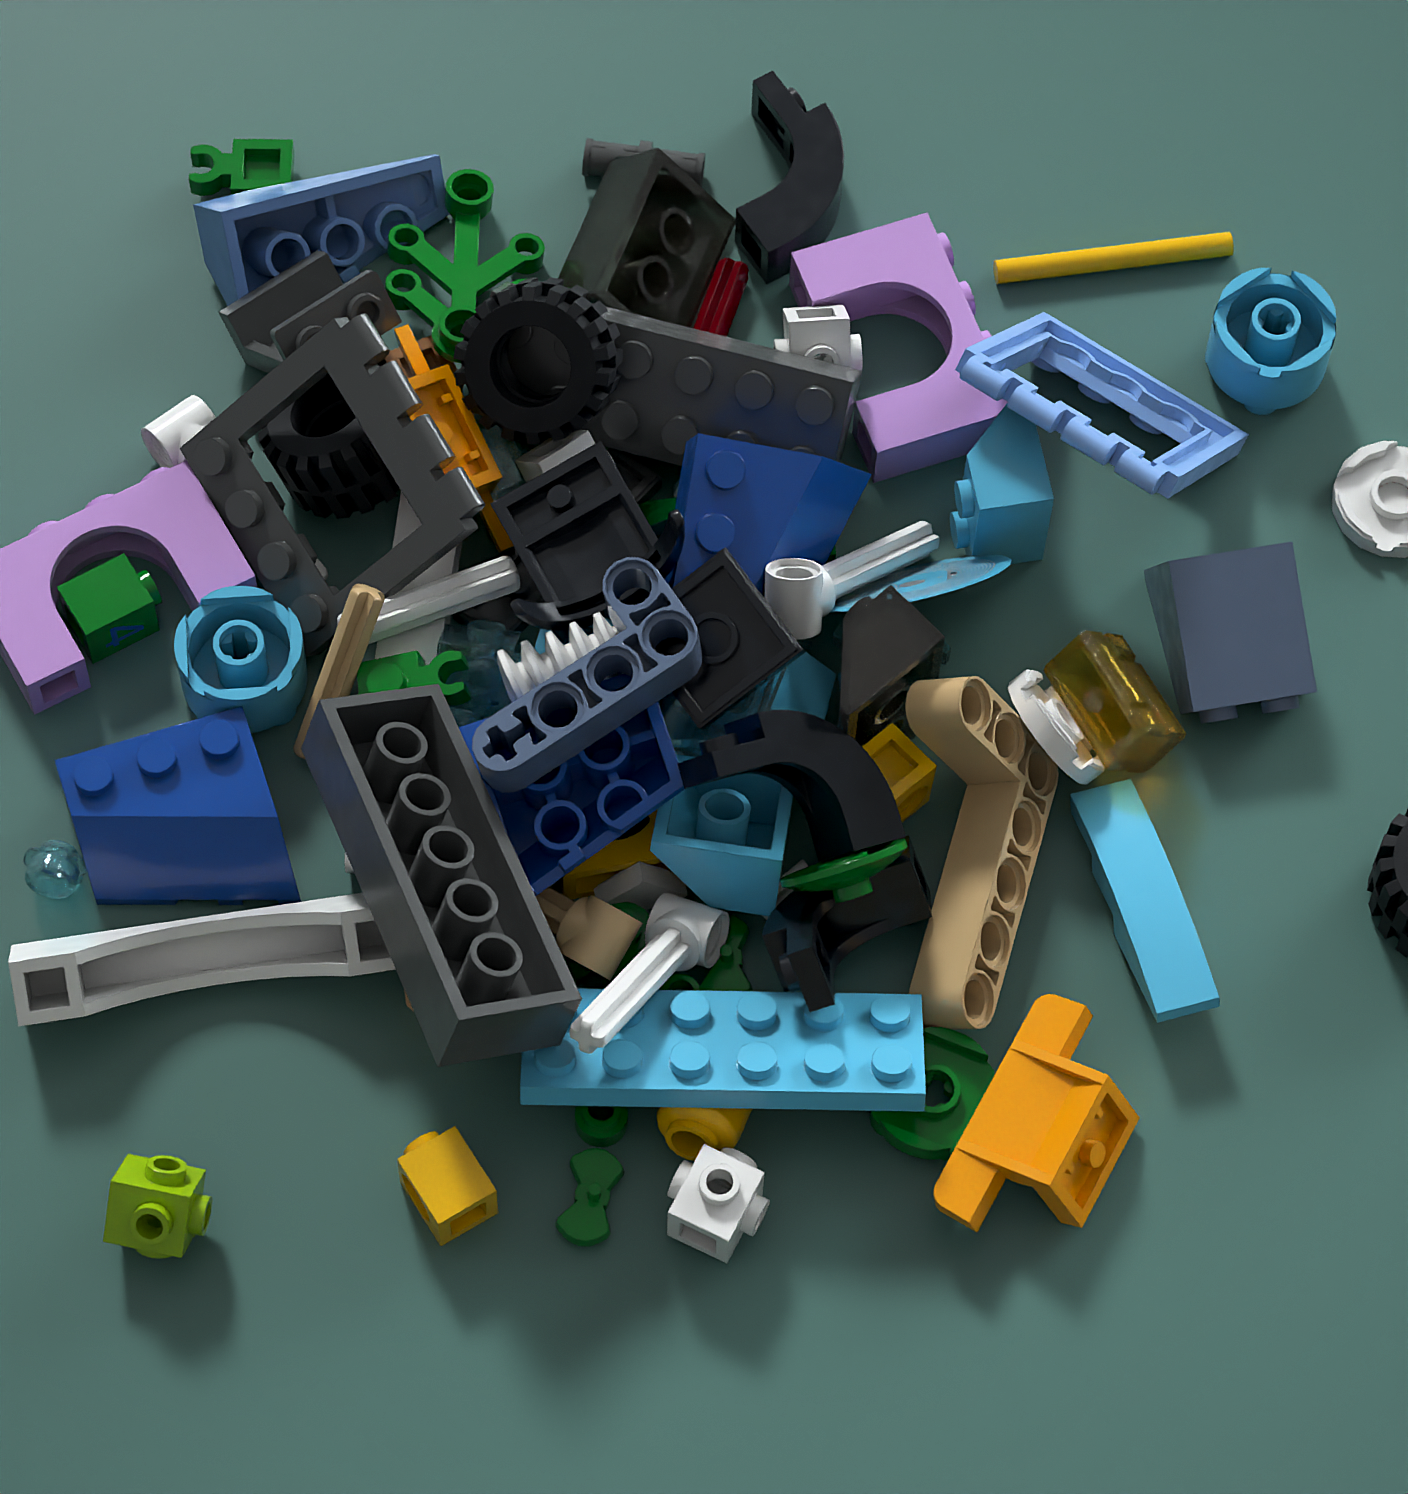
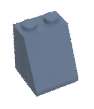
[1144,541,1317,724]

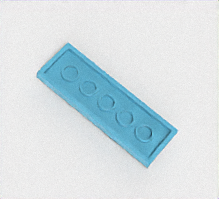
[520,988,926,1112]

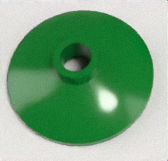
[779,839,908,903]

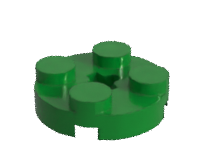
[870,1027,995,1161]

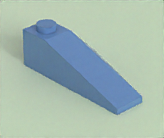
[193,154,450,306]

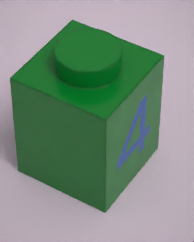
[57,553,162,664]

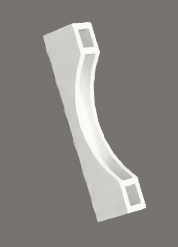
[8,893,396,1026]

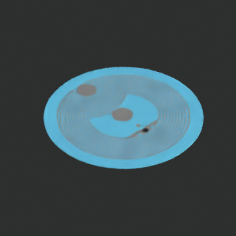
[830,555,1012,612]

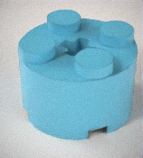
[1205,268,1337,415]
[174,586,308,733]

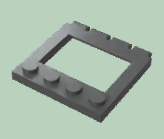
[179,313,485,657]

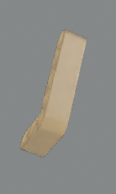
[905,676,1059,1030]

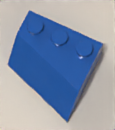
[664,433,872,598]
[459,674,685,896]
[55,706,301,905]

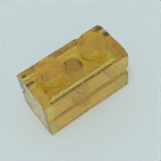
[1043,630,1186,773]

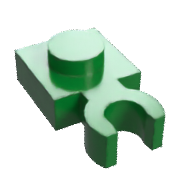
[189,139,295,196]
[357,650,472,706]

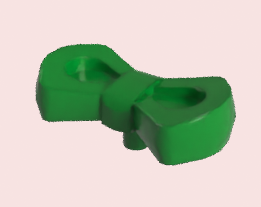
[699,914,753,991]
[555,1148,625,1247]

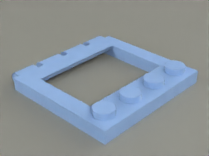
[955,312,1249,499]

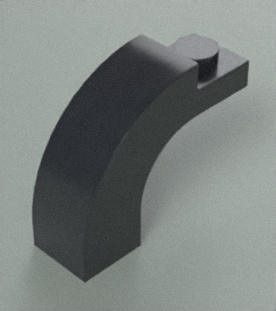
[735,71,844,285]
[677,710,906,861]
[762,835,932,1012]

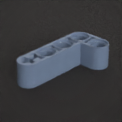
[472,557,702,793]

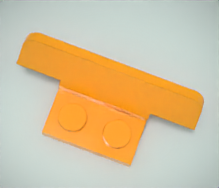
[394,324,514,553]
[934,994,1140,1232]

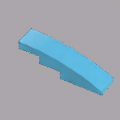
[1070,779,1220,1023]

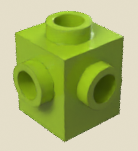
[103,1154,213,1259]

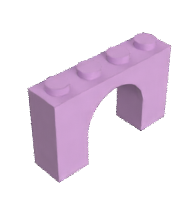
[789,212,1008,483]
[0,460,257,715]

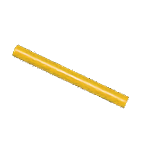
[993,232,1234,284]

